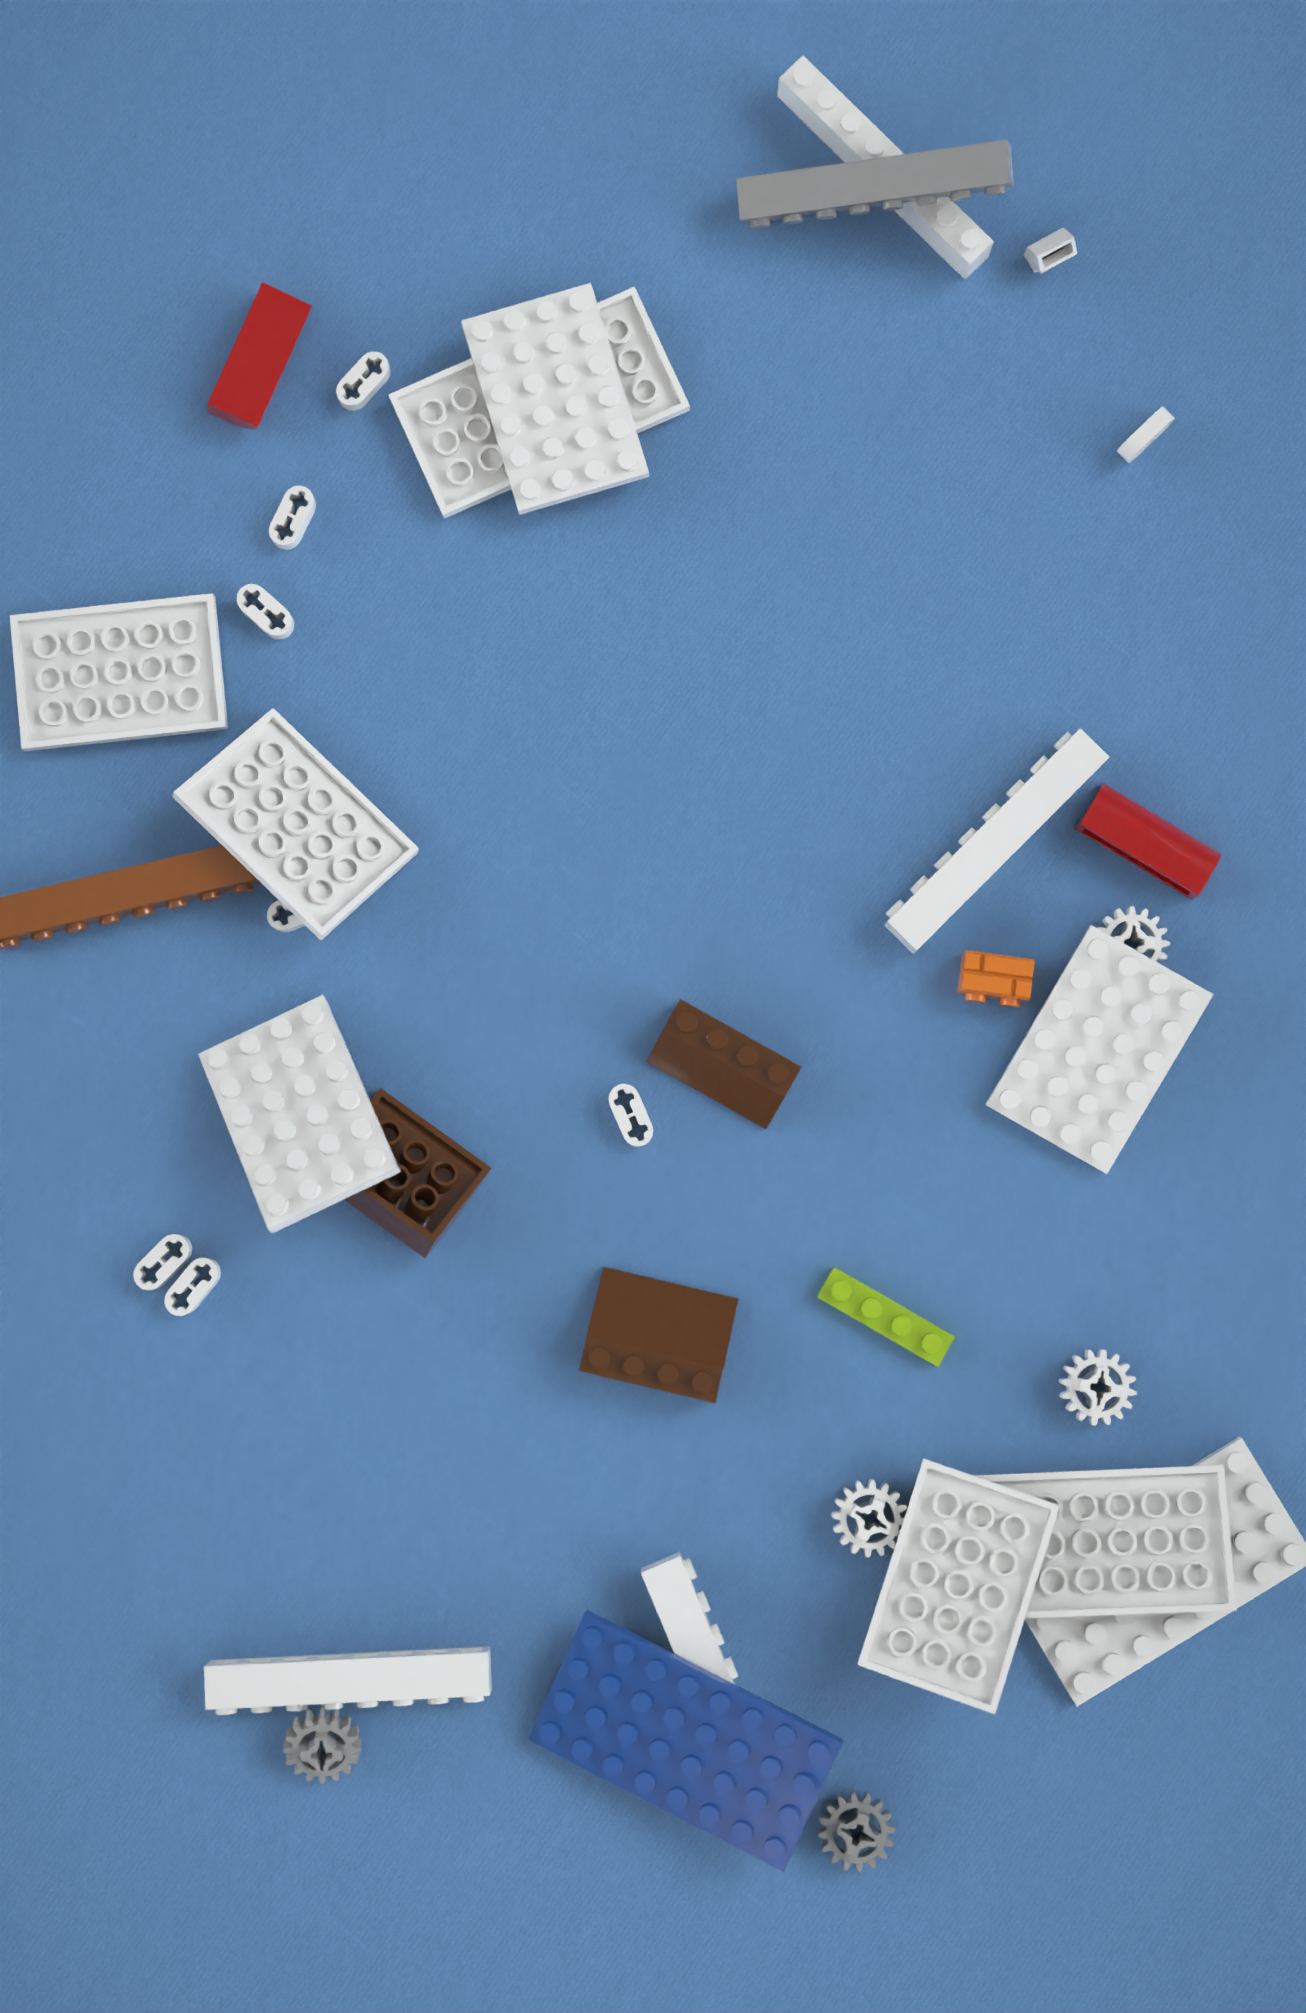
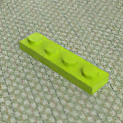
[816,1267,955,1367]

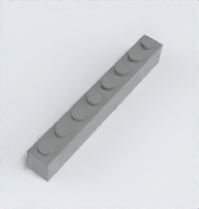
[736,140,1014,229]

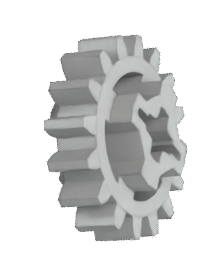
[283,1708,361,1784]
[817,1790,896,1872]

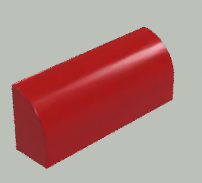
[207,282,312,429]
[1075,783,1221,900]

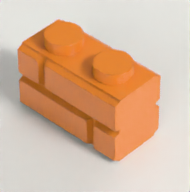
[957,950,1035,1008]

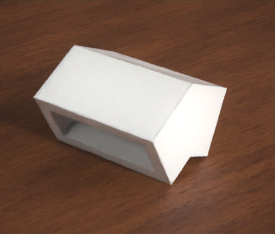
[1024,227,1077,273]

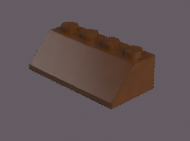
[646,999,802,1129]

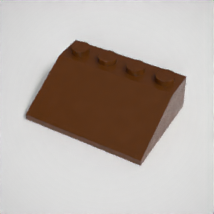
[344,1088,492,1258]
[578,1267,738,1403]

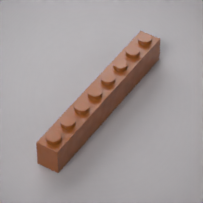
[0,845,262,950]

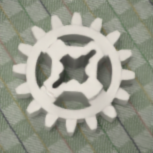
[1097,906,1170,961]
[1059,1349,1137,1426]
[831,1479,907,1558]

